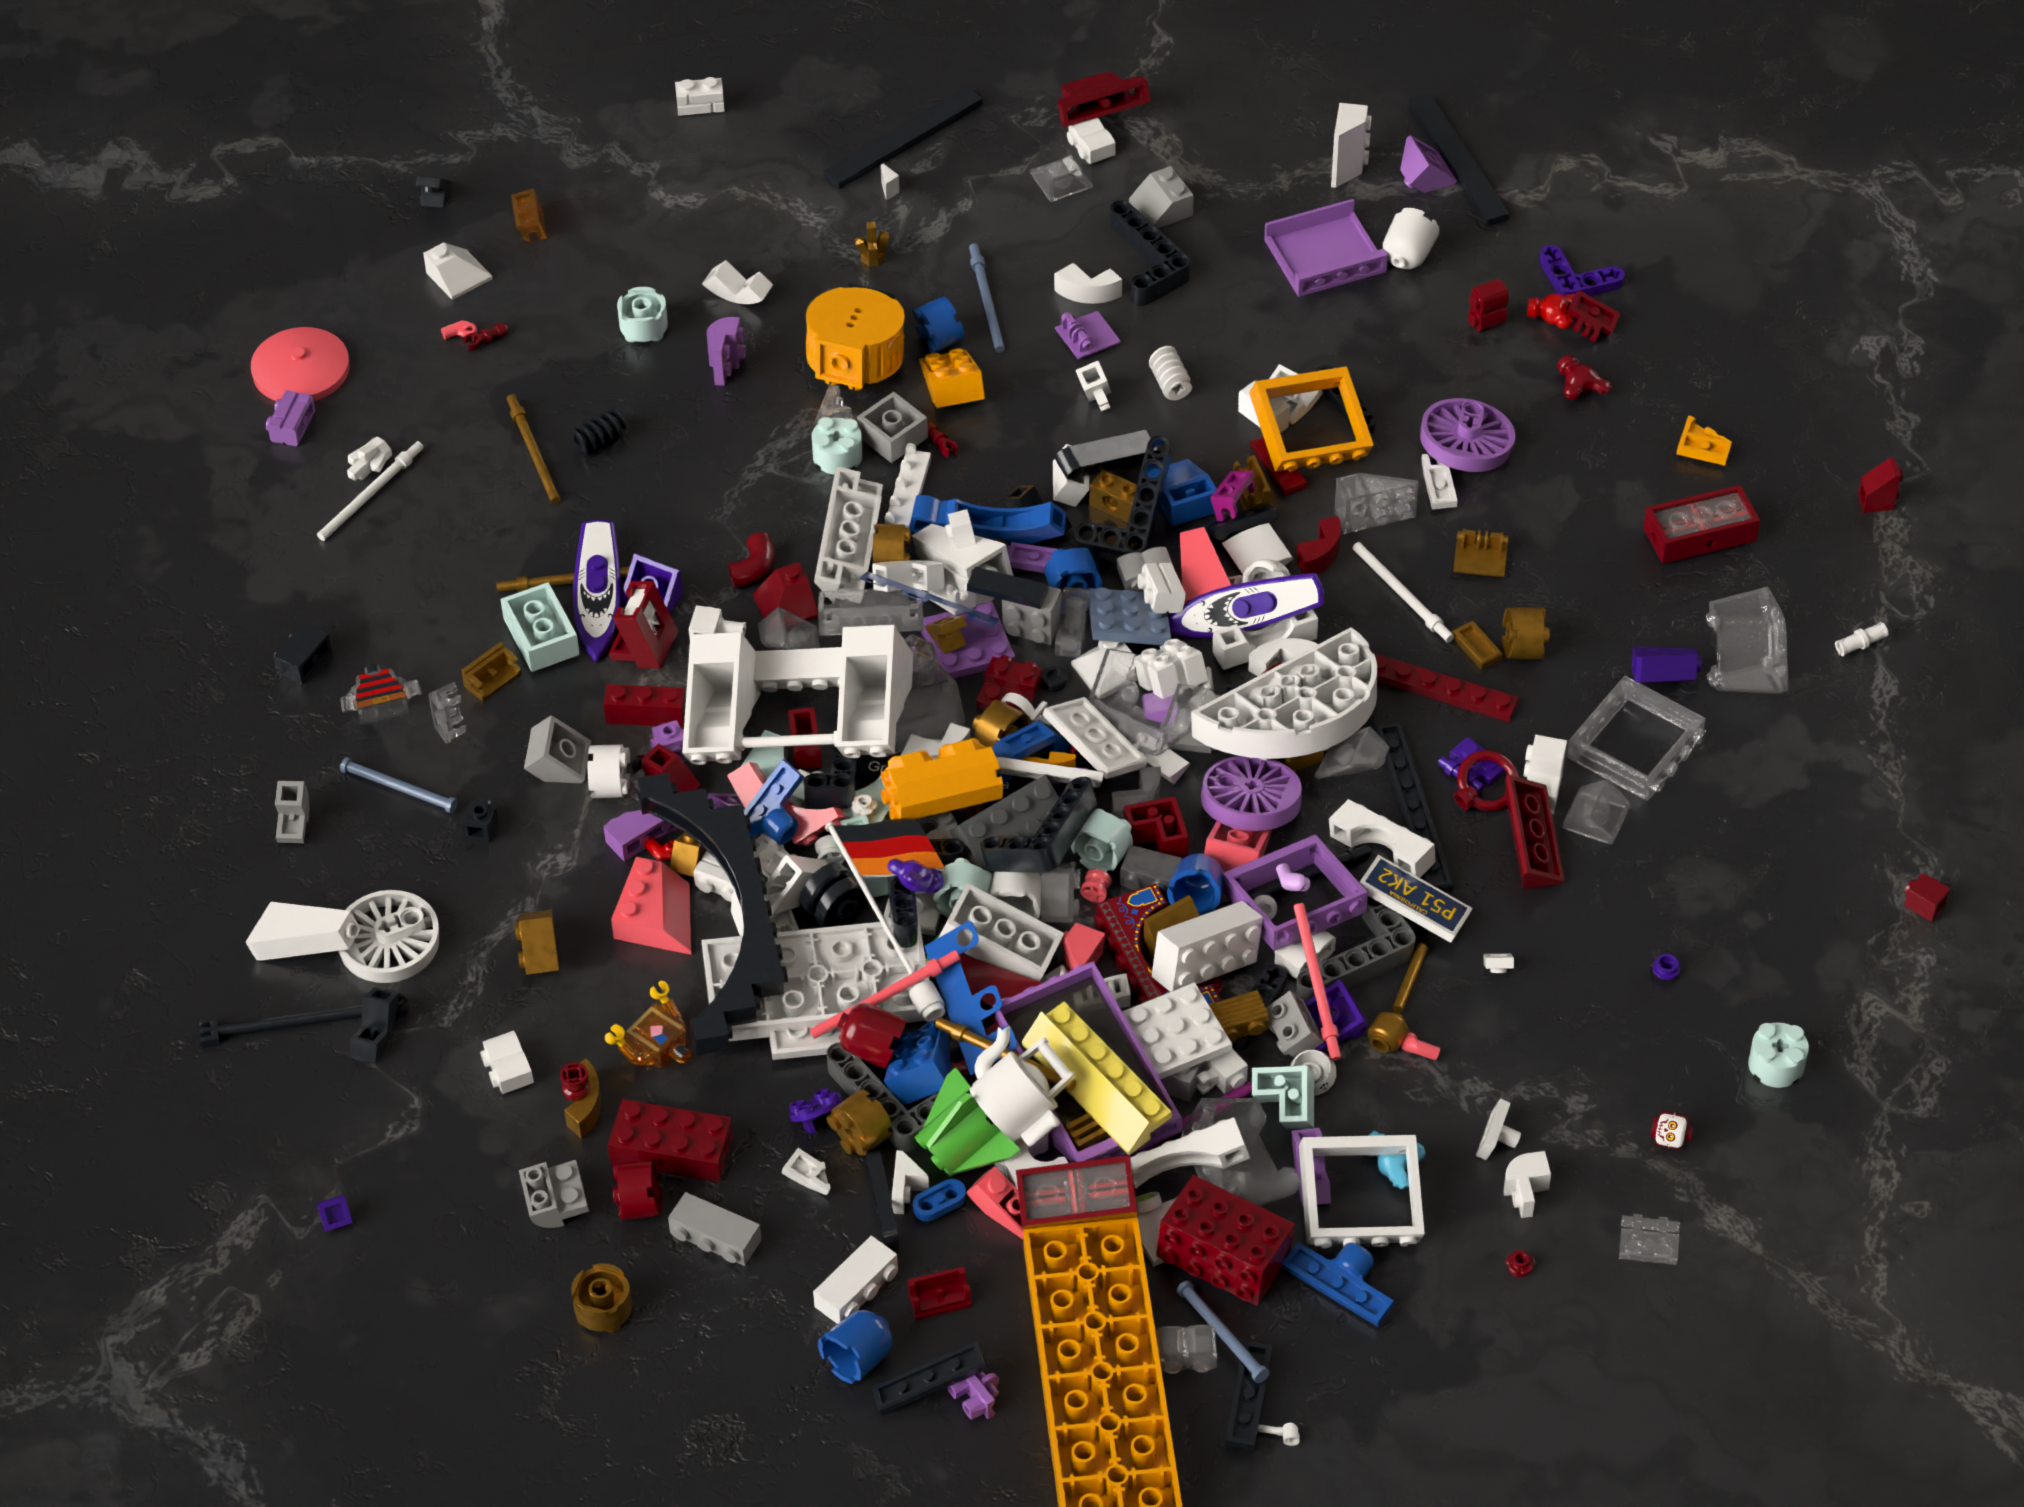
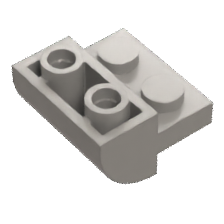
[519,1160,589,1228]

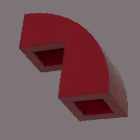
[1296,516,1341,574]

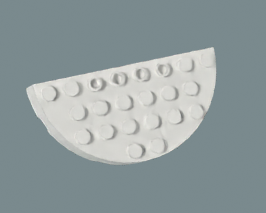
[1191,627,1377,760]

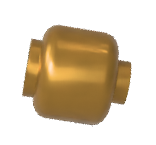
[1368,1012,1409,1053]

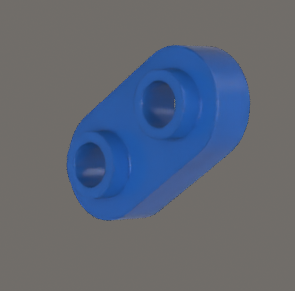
[913,1179,966,1221]

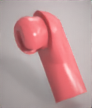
[441,320,477,340]
[1401,1032,1440,1060]

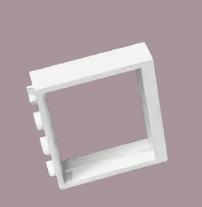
[1299,1135,1425,1248]

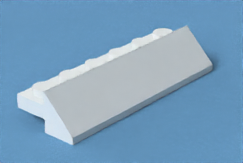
[814,466,883,603]

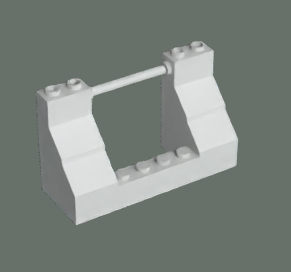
[682,625,913,765]

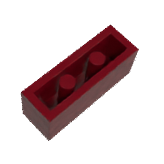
[603,684,686,728]

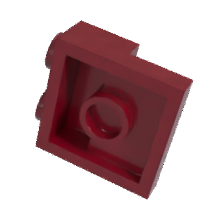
[976,655,1042,713]

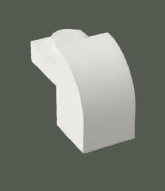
[1504,1151,1551,1218]

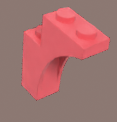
[727,762,846,847]

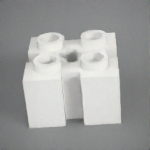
[1133,639,1208,699]

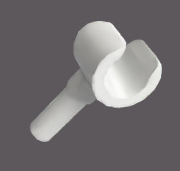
[1258,1423,1299,1446]

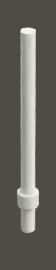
[317,441,424,541]
[1353,542,1454,643]

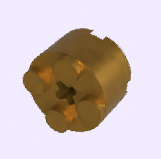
[873,524,911,563]
[1502,607,1549,659]
[973,700,1032,748]
[826,1090,892,1155]
[571,1263,632,1332]

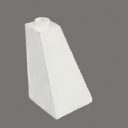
[912,524,1013,605]

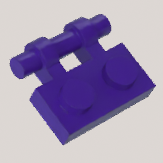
[1438,737,1506,793]

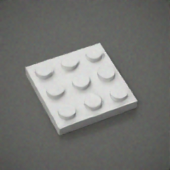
[1122,982,1232,1079]

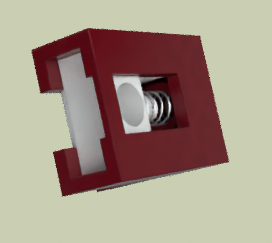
[608,581,678,669]

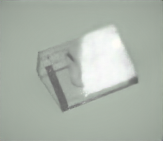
[1562,779,1631,845]

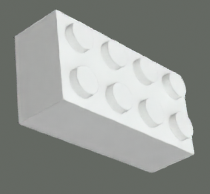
[938,883,1064,982]
[1152,901,1263,992]

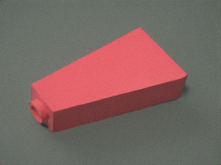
[1180,527,1231,604]

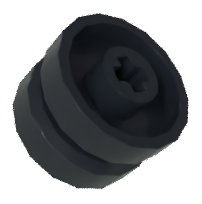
[799,862,868,928]

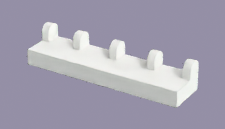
[885,443,931,528]

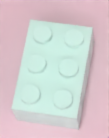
[501,582,579,672]

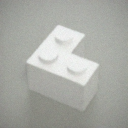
[1523,735,1567,814]

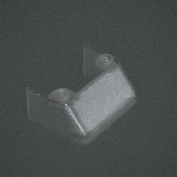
[1088,648,1207,756]

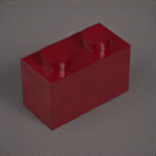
[788,707,822,770]

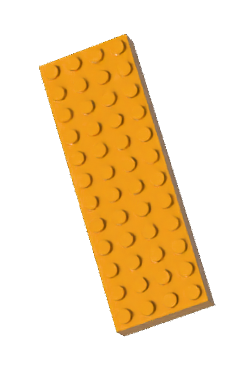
[1023,1217,1182,1507]

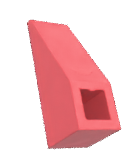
[966,1166,1023,1239]

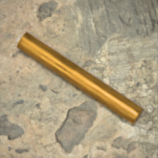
[1392,943,1428,1013]

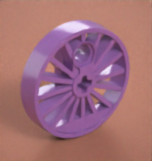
[1420,398,1515,472]
[1201,756,1302,831]

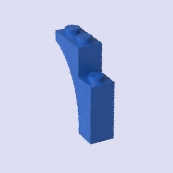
[946,499,1066,545]

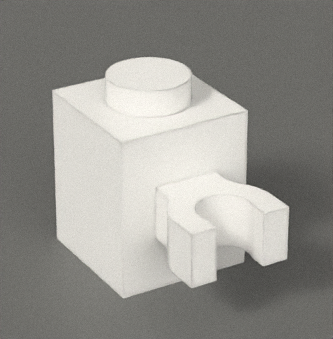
[1196,1049,1248,1095]

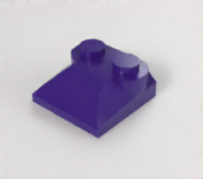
[1305,980,1368,1052]

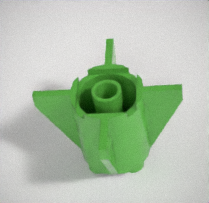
[915,1068,1022,1177]

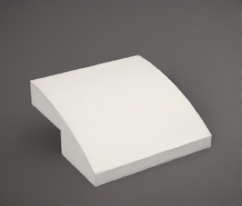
[1222,523,1294,574]

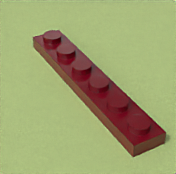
[1372,653,1519,722]

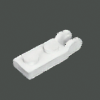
[1421,454,1457,509]

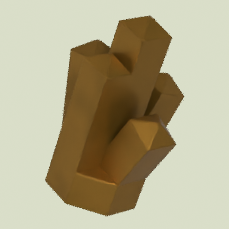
[855,222,889,266]

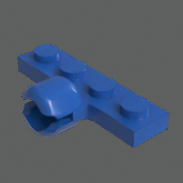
[744,759,805,845]
[1282,1242,1394,1327]

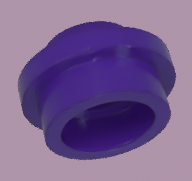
[1653,954,1681,980]

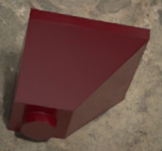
[753,562,819,633]

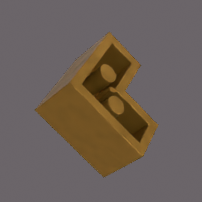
[514,909,559,975]

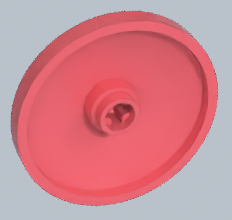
[251,327,350,401]

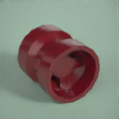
[560,1062,590,1101]

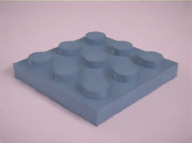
[1087,588,1171,645]

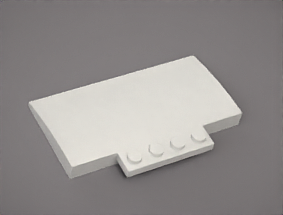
[702,918,929,1060]

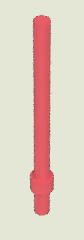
[1294,903,1342,1061]
[809,950,961,1039]

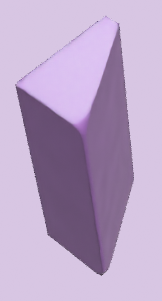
[1142,692,1176,725]

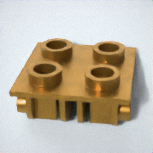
[1453,529,1508,577]

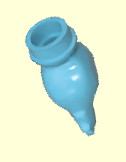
[1369,1131,1425,1189]

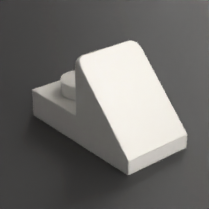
[892,1150,929,1214]

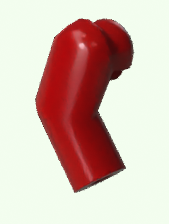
[644,837,674,862]

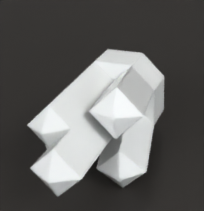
[347,437,392,481]

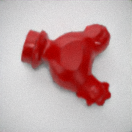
[1527,293,1574,329]

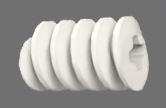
[1149,346,1193,400]

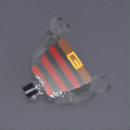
[340,664,422,725]

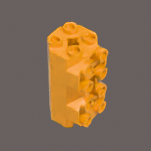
[881,738,1003,820]

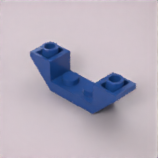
[992,720,1072,783]

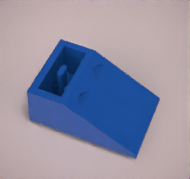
[1148,459,1217,526]
[884,1022,952,1106]

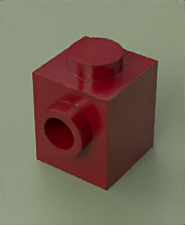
[1904,873,1950,922]

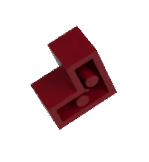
[1123,796,1189,858]

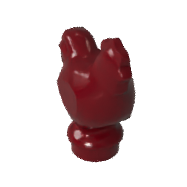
[1557,355,1611,400]

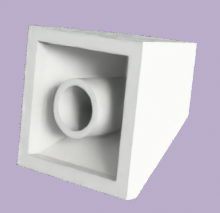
[423,243,493,300]

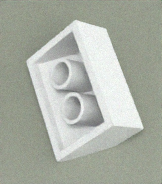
[1331,103,1372,188]

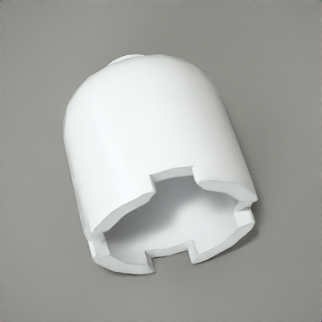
[1383,208,1439,269]
[989,872,1042,919]

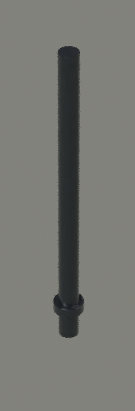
[1214,845,1371,911]

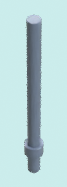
[969,243,1005,353]

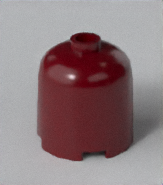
[837,1002,907,1068]

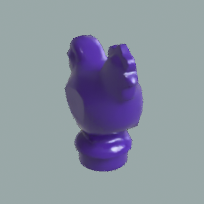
[887,858,944,893]

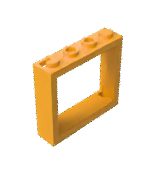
[1249,366,1374,472]

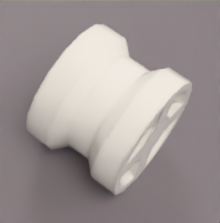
[815,835,845,864]

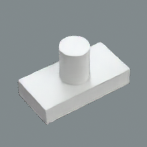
[1476,1098,1521,1160]

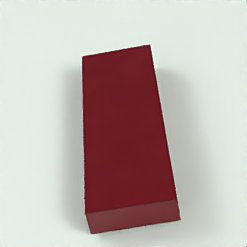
[1250,437,1307,496]

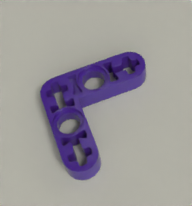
[1539,245,1625,296]

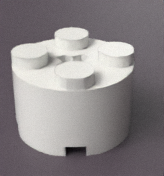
[588,745,632,798]

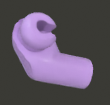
[1276,863,1310,892]

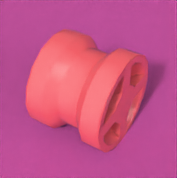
[1080,869,1112,903]

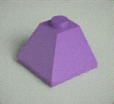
[1400,135,1457,193]

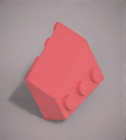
[611,857,692,955]

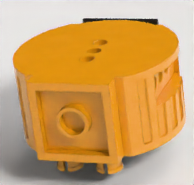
[806,283,905,391]

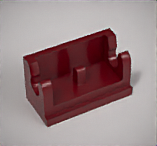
[908,1266,972,1321]

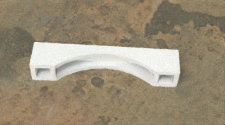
[1131,1117,1250,1189]

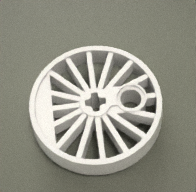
[339,890,439,983]

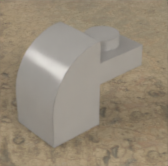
[275,781,309,843]

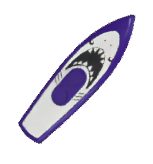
[573,520,621,662]
[1168,573,1324,638]

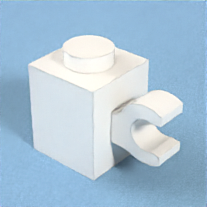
[1076,361,1112,412]

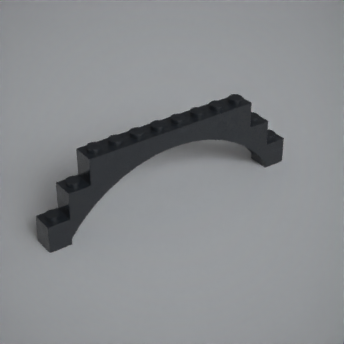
[637,773,788,1056]

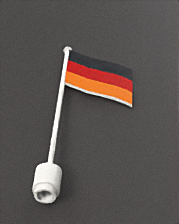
[825,819,946,1022]

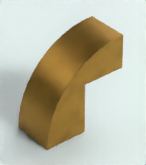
[565,1058,601,1139]

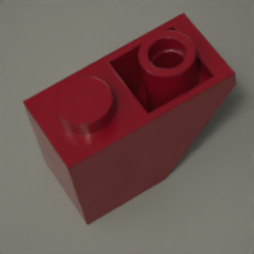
[1858,457,1903,513]
[641,743,701,793]

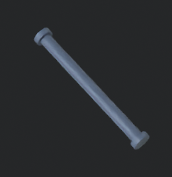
[340,757,458,814]
[1177,1280,1270,1383]

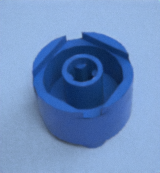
[912,296,965,353]
[1044,548,1102,606]

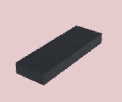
[967,567,1049,609]

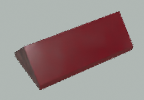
[1505,775,1565,889]

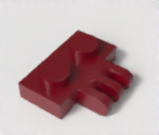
[1567,290,1620,342]

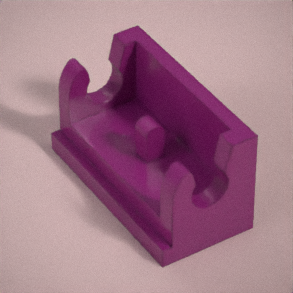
[1210,471,1255,521]

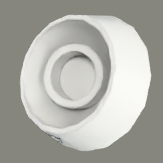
[1290,1050,1337,1096]

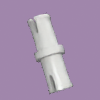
[1835,622,1889,656]

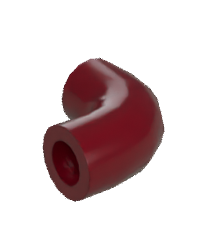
[728,532,775,588]

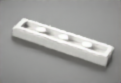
[996,757,1103,788]

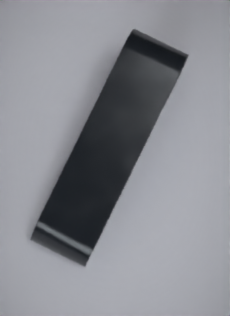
[803,729,858,809]

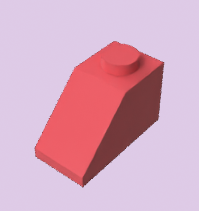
[1061,923,1105,972]

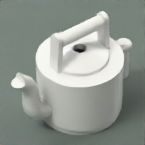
[969,1026,1076,1147]

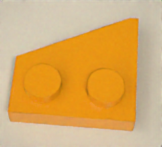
[1677,416,1732,466]

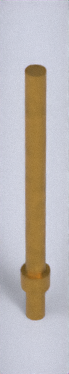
[507,394,561,504]
[496,567,630,592]
[935,1017,1076,1091]

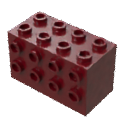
[1156,1175,1295,1306]

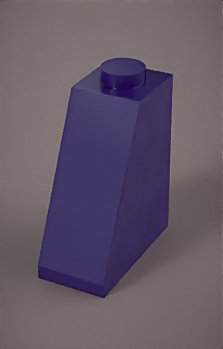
[1631,646,1702,683]

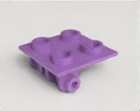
[1055,311,1121,359]

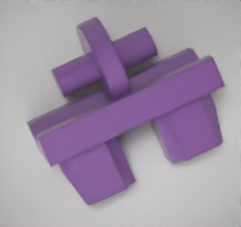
[947,1372,999,1419]

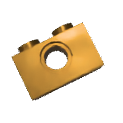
[1089,469,1145,523]

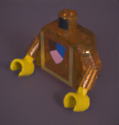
[605,981,691,1068]

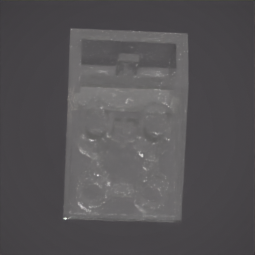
[1334,473,1418,534]

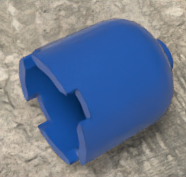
[1167,853,1224,916]
[818,1310,893,1384]

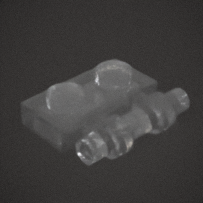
[1619,1214,1680,1265]

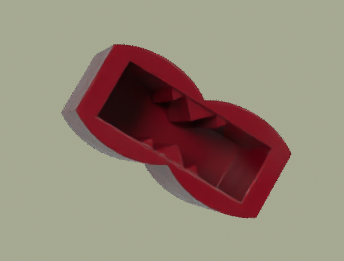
[1468,278,1509,332]

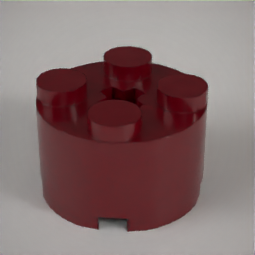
[613,1160,663,1220]

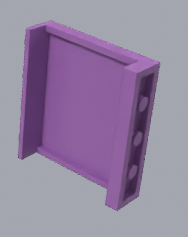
[1265,199,1388,297]

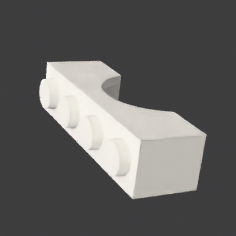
[1212,610,1318,670]
[1329,799,1435,878]

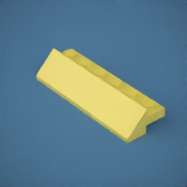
[1022,1002,1172,1155]

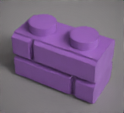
[266,390,315,446]

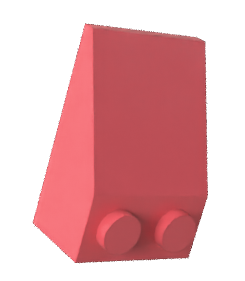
[1204,821,1273,872]

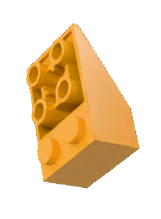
[919,348,985,408]

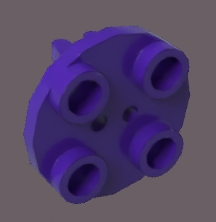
[789,1088,843,1135]

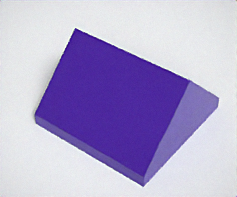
[621,554,683,613]

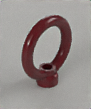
[1454,750,1519,811]

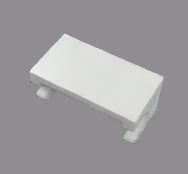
[927,564,976,616]

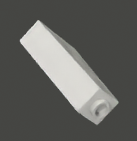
[246,902,361,961]

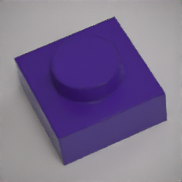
[316,1194,353,1232]

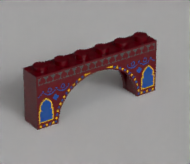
[1093,883,1221,1005]

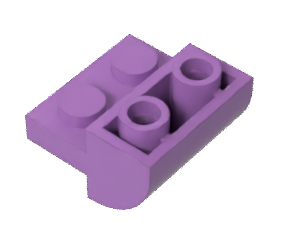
[706,317,746,386]

